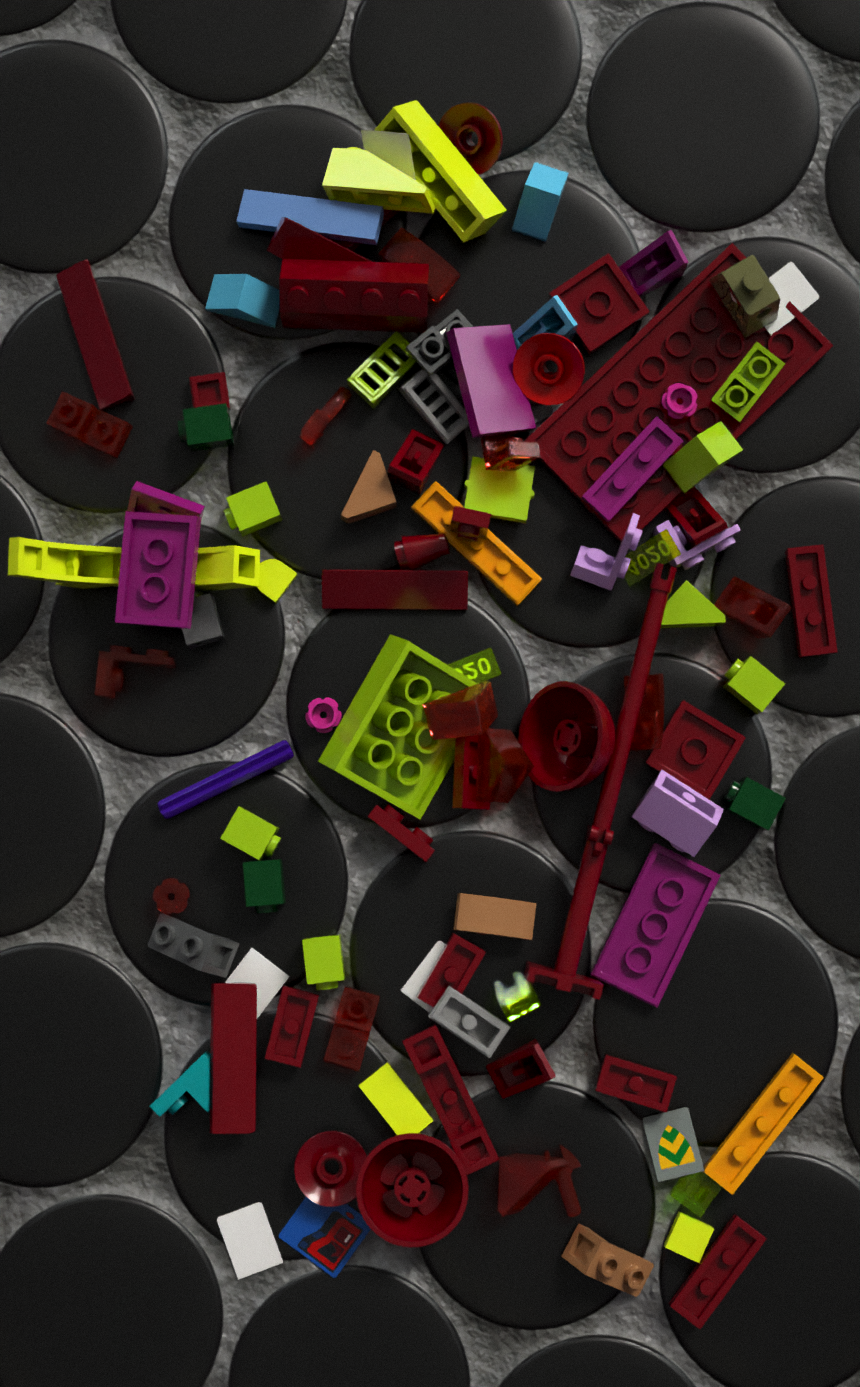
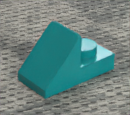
[150,1051,210,1117]

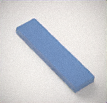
[236,189,385,245]

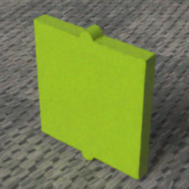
[464,456,535,523]

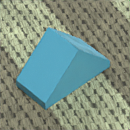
[512,162,569,242]
[205,274,280,328]
[513,295,578,350]

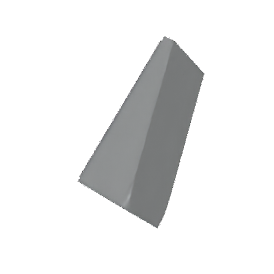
[428,986,510,1058]

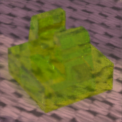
[494,972,541,1022]
[669,1172,722,1218]

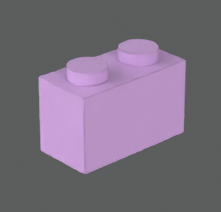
[632,769,724,857]

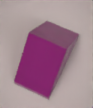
[619,230,689,297]

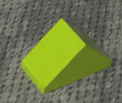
[662,421,743,494]
[660,580,726,629]

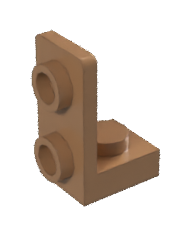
[561,1223,654,1297]

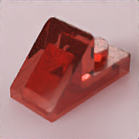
[714,576,791,639]

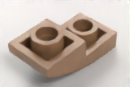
[453,893,536,940]

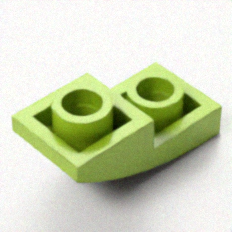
[711,342,786,422]

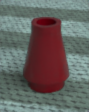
[394,532,450,570]

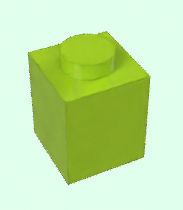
[223,481,282,537]
[723,656,785,715]
[220,806,281,860]
[302,934,345,990]

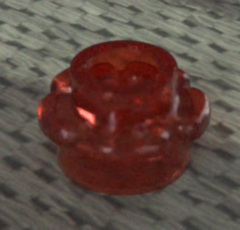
[153,878,190,915]

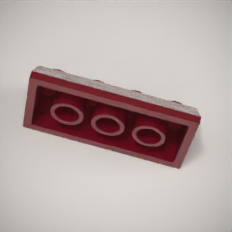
[279,259,429,333]

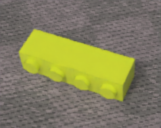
[375,100,507,242]

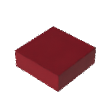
[189,372,231,410]

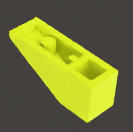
[322,147,435,214]

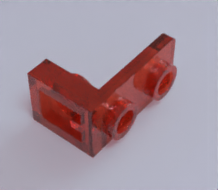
[480,434,541,471]
[95,646,176,699]

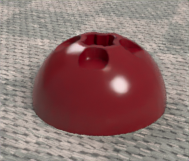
[518,681,615,792]
[356,1133,469,1247]

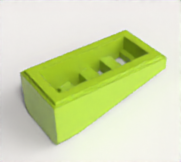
[347,331,417,409]

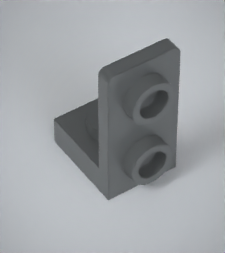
[148,913,240,978]

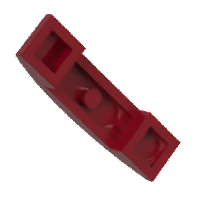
[402,1024,500,1175]

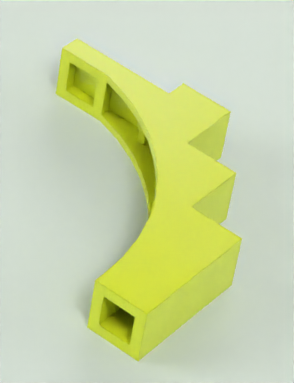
[8,537,260,591]

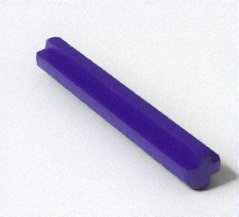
[157,740,294,819]

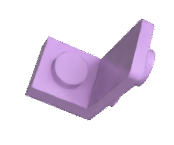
[570,513,643,591]
[652,520,741,570]

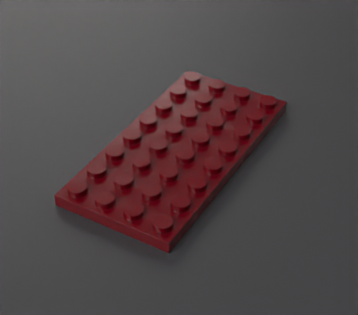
[524,243,834,543]

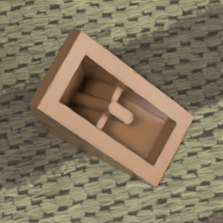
[341,450,397,524]

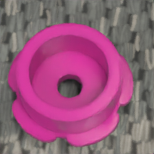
[662,383,697,419]
[305,697,342,733]

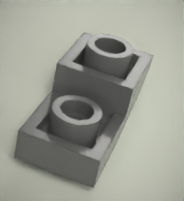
[405,309,473,376]

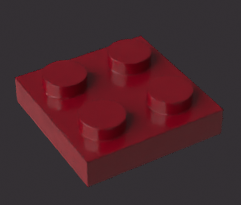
[548,253,650,355]
[644,700,746,800]

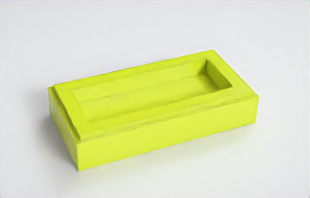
[358,1061,434,1135]

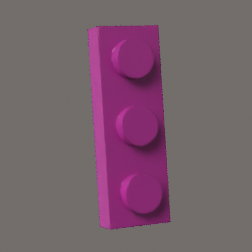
[581,416,683,523]

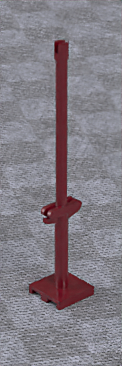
[523,563,677,1000]

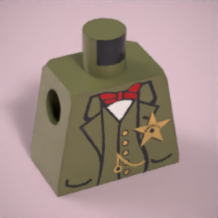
[709,255,780,338]

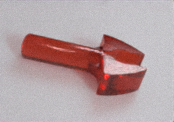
[299,387,351,446]
[541,1145,582,1217]

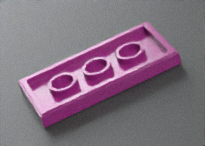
[590,843,721,1008]

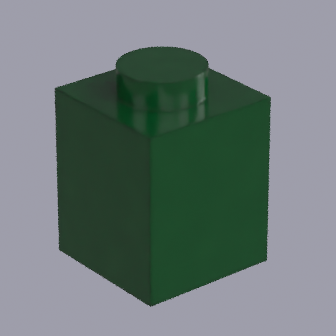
[178,403,234,452]
[724,777,786,831]
[243,859,286,913]

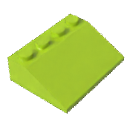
[318,634,492,820]

